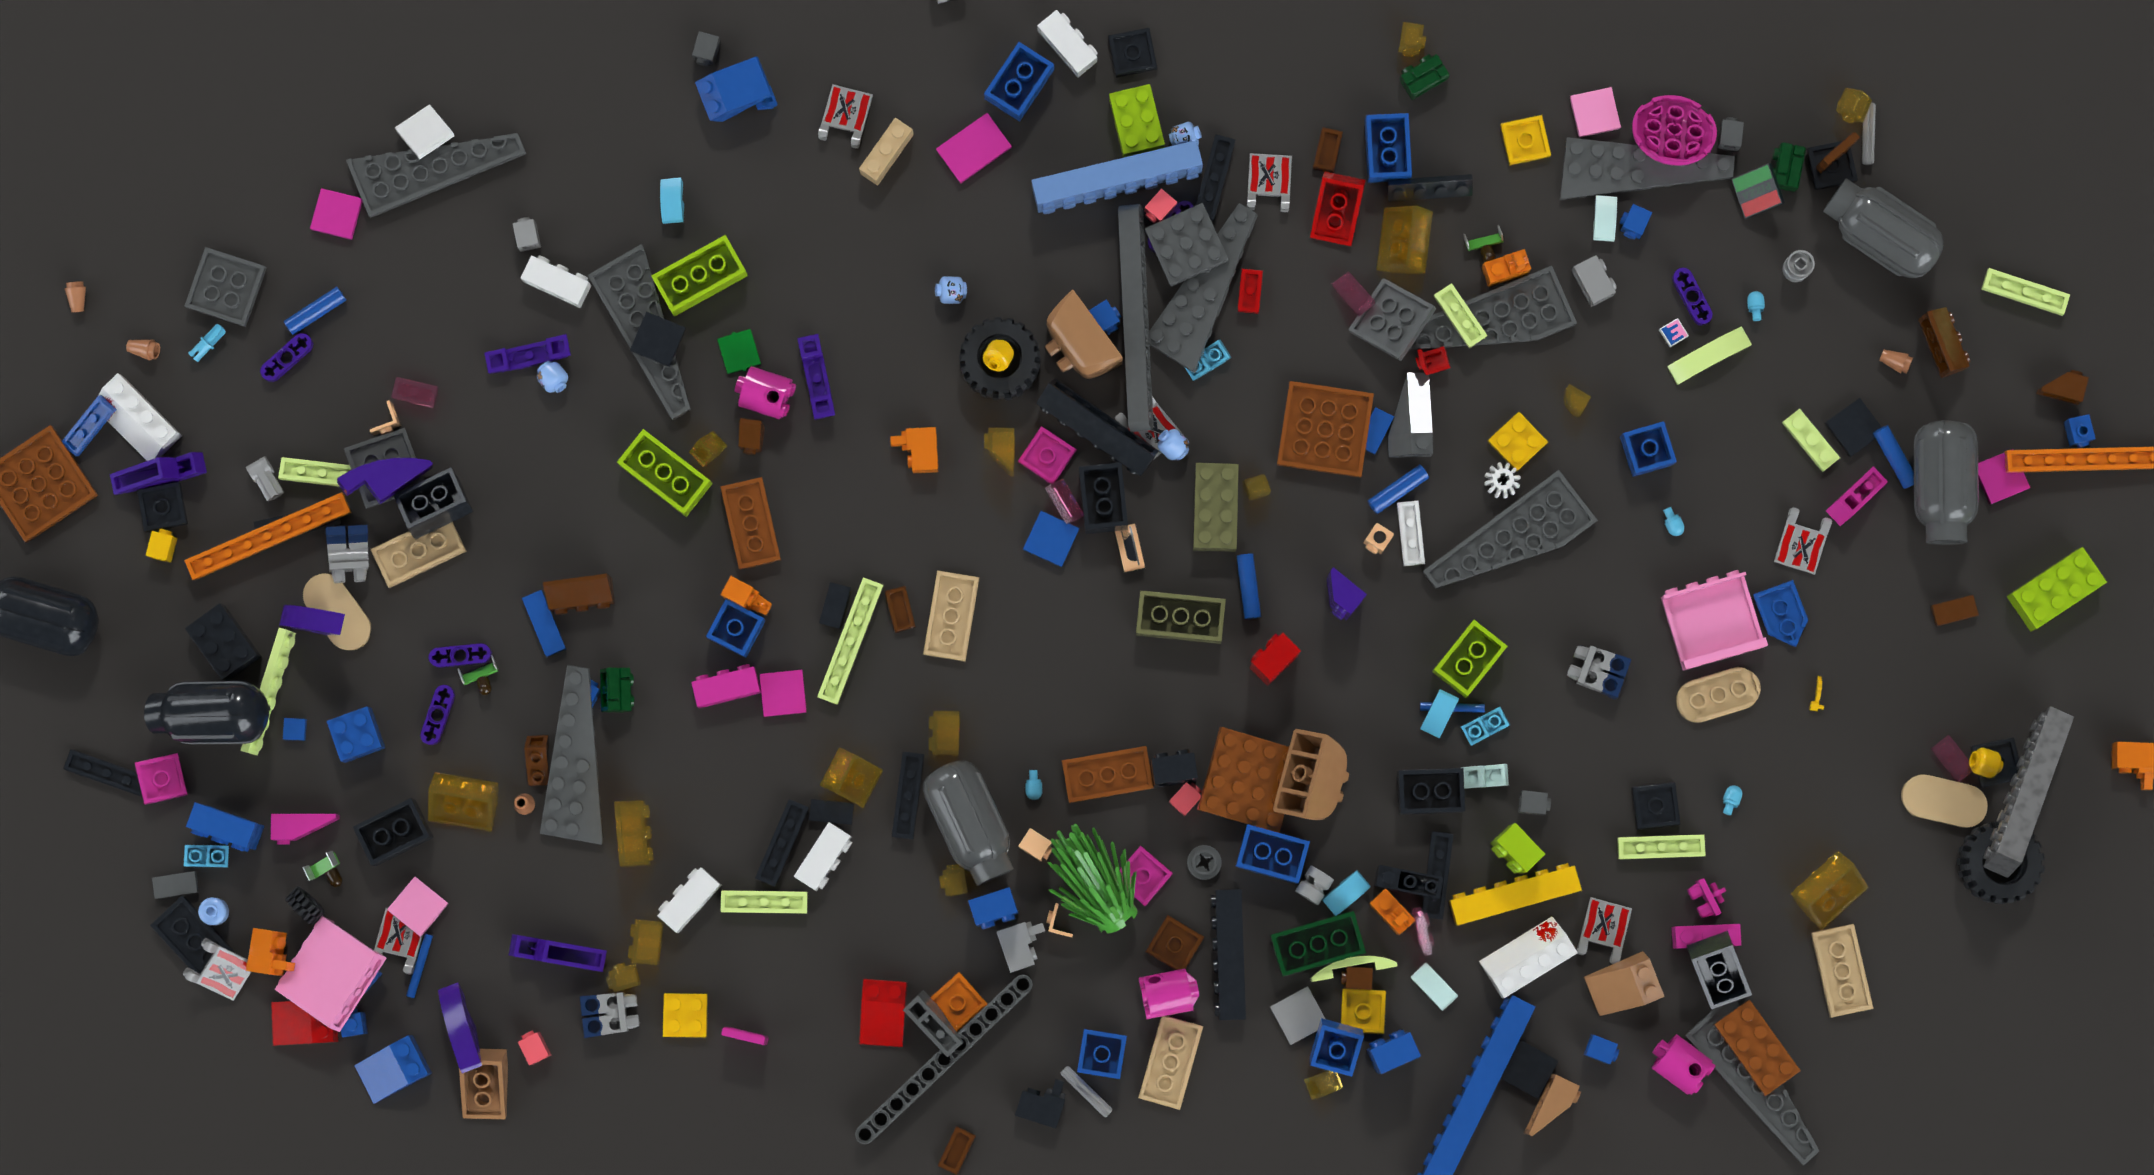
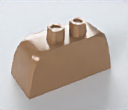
[1045,289,1123,379]
[1273,729,1349,820]

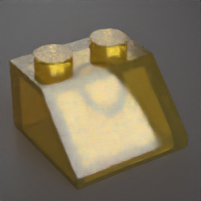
[984,428,1015,476]
[820,747,883,808]

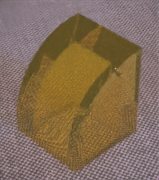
[1564,384,1591,418]
[689,431,727,467]
[1243,474,1271,501]
[1304,1070,1343,1100]

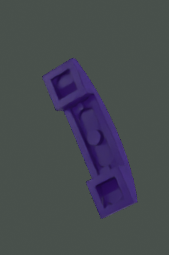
[484,334,571,374]
[797,334,835,419]

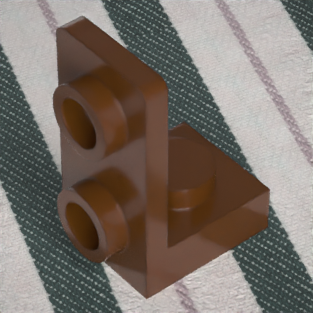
[524,735,549,786]

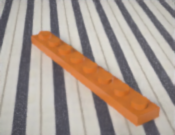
[2005,447,2154,473]
[184,492,352,580]

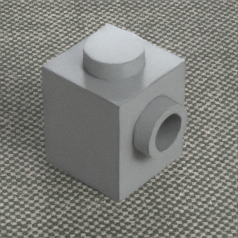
[513,217,541,252]

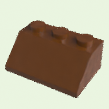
[1918,307,1970,378]
[543,574,615,615]

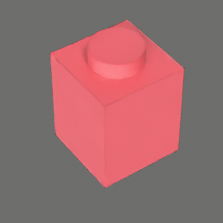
[1145,188,1177,223]
[1169,782,1202,817]
[518,1030,551,1065]

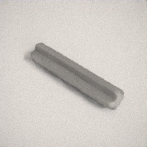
[1862,103,1876,165]
[1061,1066,1112,1117]

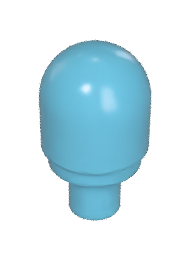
[1747,291,1765,321]
[1663,507,1685,536]
[1025,770,1043,800]
[1723,785,1743,815]

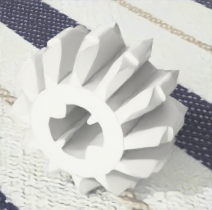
[1484,462,1521,499]

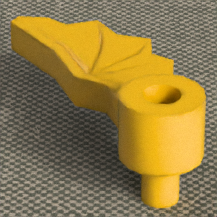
[1809,676,1824,711]

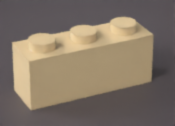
[859,118,914,186]

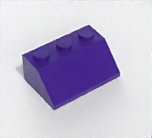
[1327,567,1367,621]

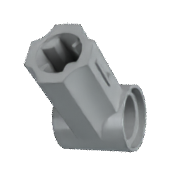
[246,456,284,502]

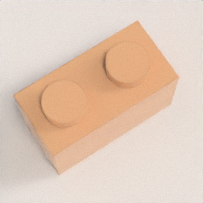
[1019,828,1052,862]

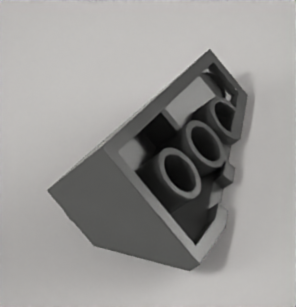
[1388,373,1433,458]

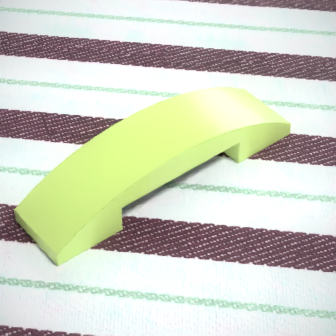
[1667,326,1752,385]
[1311,956,1397,982]

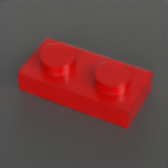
[1238,269,1263,314]

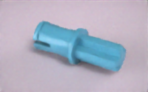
[188,324,226,362]

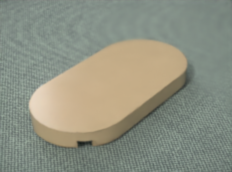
[303,574,371,650]
[1676,667,1761,723]
[1901,775,1988,828]

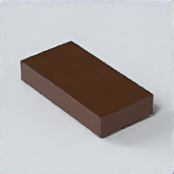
[1313,127,1343,173]
[885,586,916,633]
[1931,595,1979,627]
[938,1126,976,1175]

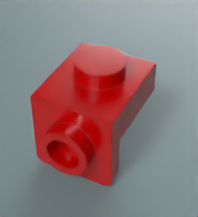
[1416,346,1451,376]

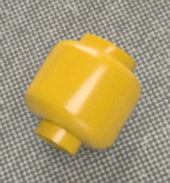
[983,340,1014,371]
[1969,748,2003,778]

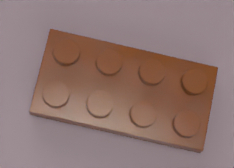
[721,477,781,570]
[1062,746,1154,803]
[1713,999,1801,1096]

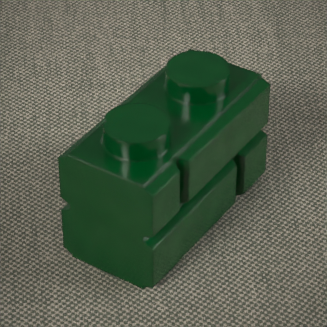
[1399,54,1450,100]
[1772,142,1806,192]
[600,668,634,712]

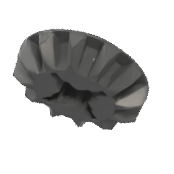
[1187,845,1222,880]

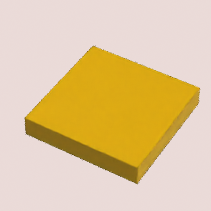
[1500,115,1551,165]
[1341,988,1386,1034]

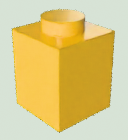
[145,529,178,563]

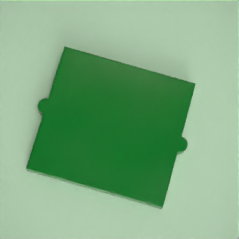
[717,329,761,374]

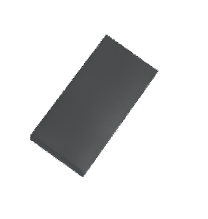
[152,871,199,899]

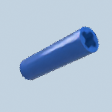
[284,287,347,335]
[1873,425,1914,489]
[1368,464,1429,514]
[1236,554,1261,620]

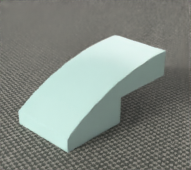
[1593,195,1617,242]
[1461,764,1509,789]
[1411,963,1458,1011]

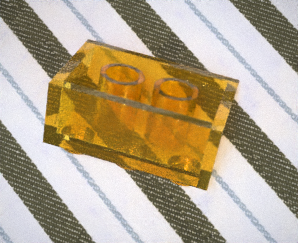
[1377,206,1433,274]
[428,772,498,831]
[614,800,654,868]
[1791,851,1869,930]

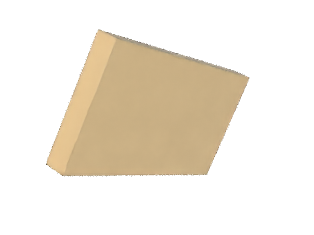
[371,522,466,588]
[923,571,979,662]
[1811,924,1873,1018]
[1138,1016,1203,1110]

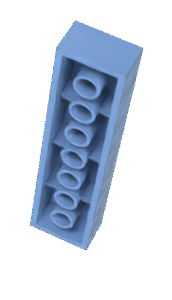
[1032,140,1203,214]

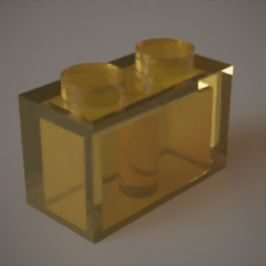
[929,711,960,756]
[628,919,664,965]

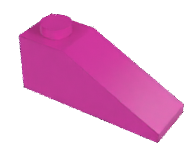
[1826,466,1888,526]
[271,814,340,845]

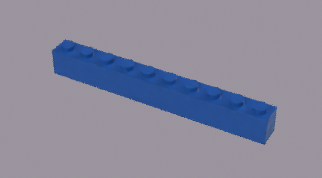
[1417,995,1535,1175]

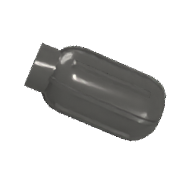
[1823,178,1944,278]
[1914,420,1979,545]
[923,761,1014,886]

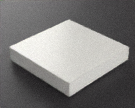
[395,104,454,159]

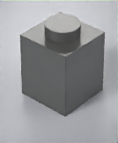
[692,31,721,67]
[1717,117,1744,151]
[1518,790,1551,815]

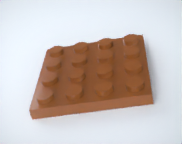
[1277,381,1374,478]
[0,425,98,543]
[1197,727,1289,833]

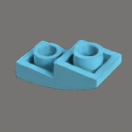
[660,177,684,224]
[1185,340,1232,381]
[1420,689,1459,738]
[1461,706,1510,746]
[184,845,229,867]
[1322,870,1371,916]

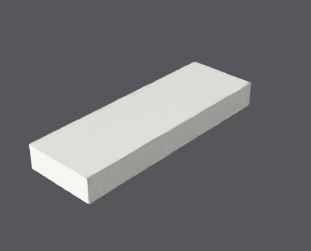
[1397,501,1425,567]

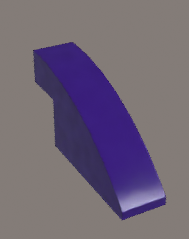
[110,452,207,495]
[337,458,433,504]
[279,605,345,635]
[508,934,607,972]
[438,982,482,1073]

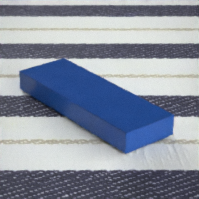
[62,395,117,457]
[522,590,566,657]

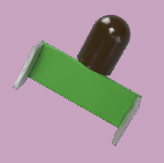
[1464,225,1504,262]
[458,655,498,695]
[302,851,342,887]

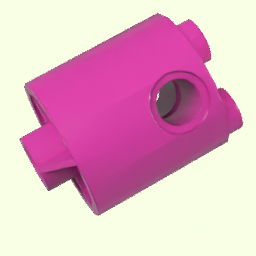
[734,366,796,420]
[1139,969,1199,1019]
[1652,1034,1716,1095]

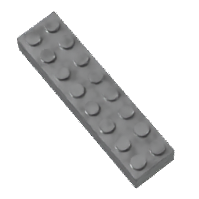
[1983,706,2074,878]

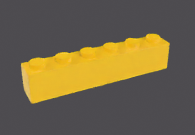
[1449,863,1582,926]

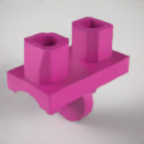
[1687,878,1726,918]

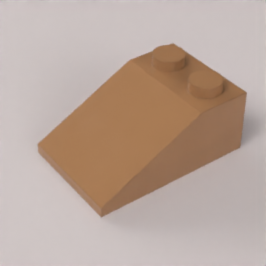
[1584,951,1665,1016]
[459,1049,508,1119]
[1524,1074,1581,1136]

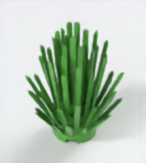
[1047,824,1138,934]

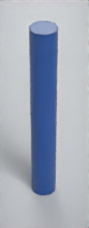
[1420,702,1485,713]
[406,934,433,998]

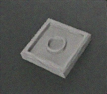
[1270,986,1325,1045]

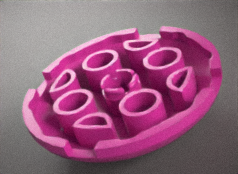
[1632,95,1717,166]

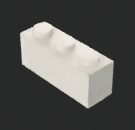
[1037,10,1098,78]
[521,255,591,308]
[794,822,853,891]
[657,867,722,933]

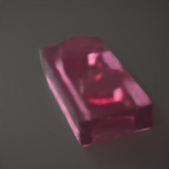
[1332,271,1375,316]
[391,377,439,408]
[1045,479,1084,525]
[1931,735,1973,782]
[1412,907,1434,956]

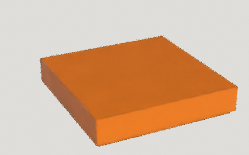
[930,972,987,1032]

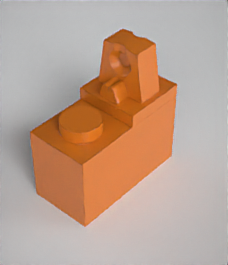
[1481,249,1531,287]
[890,427,939,473]
[721,576,772,616]
[2112,742,2154,790]
[1368,888,1415,935]
[246,928,295,976]

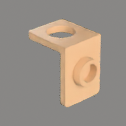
[370,400,401,435]
[1364,523,1394,554]
[1046,903,1073,938]

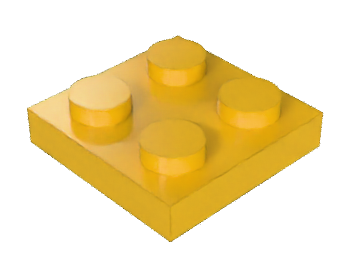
[1488,412,1548,472]
[663,993,708,1037]

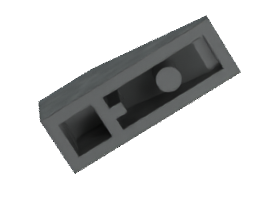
[903,990,963,1057]

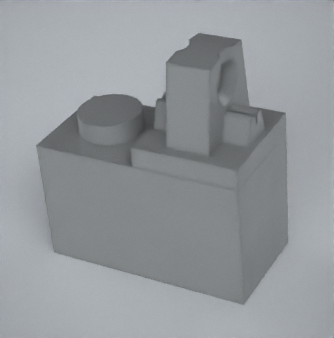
[997,921,1046,973]

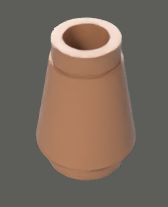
[64,282,86,312]
[126,340,160,360]
[1879,349,1913,374]
[514,793,535,815]

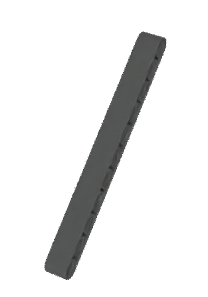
[1118,204,1154,432]
[855,975,1033,1144]

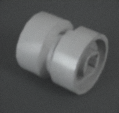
[1782,250,1815,282]
[1295,866,1334,905]

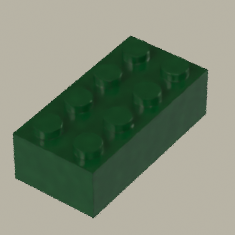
[1270,911,1366,977]

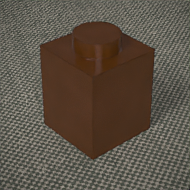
[1341,967,1373,990]

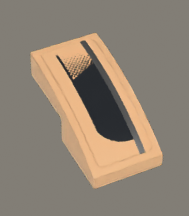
[1115,524,1145,573]

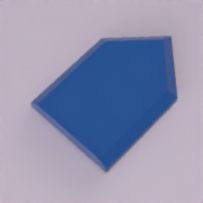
[1753,580,1808,647]

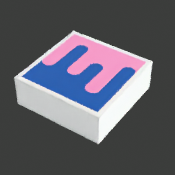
[1659,318,1689,347]

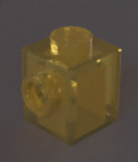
[1398,22,1426,56]
[1836,88,1872,123]
[939,864,968,897]
[606,963,641,992]

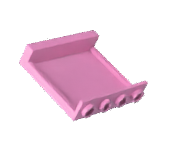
[1660,570,1768,671]
[275,916,387,1032]

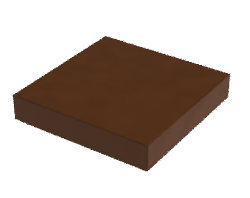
[1816,132,1860,174]
[1145,915,1204,970]

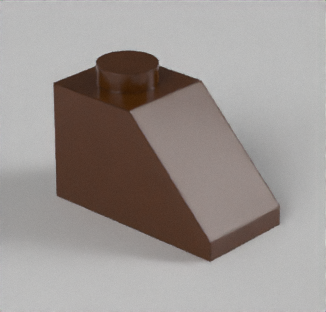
[2036,370,2089,405]
[738,418,765,455]

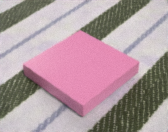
[1570,87,1621,138]
[387,877,448,937]

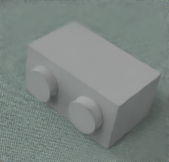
[1571,255,1617,307]

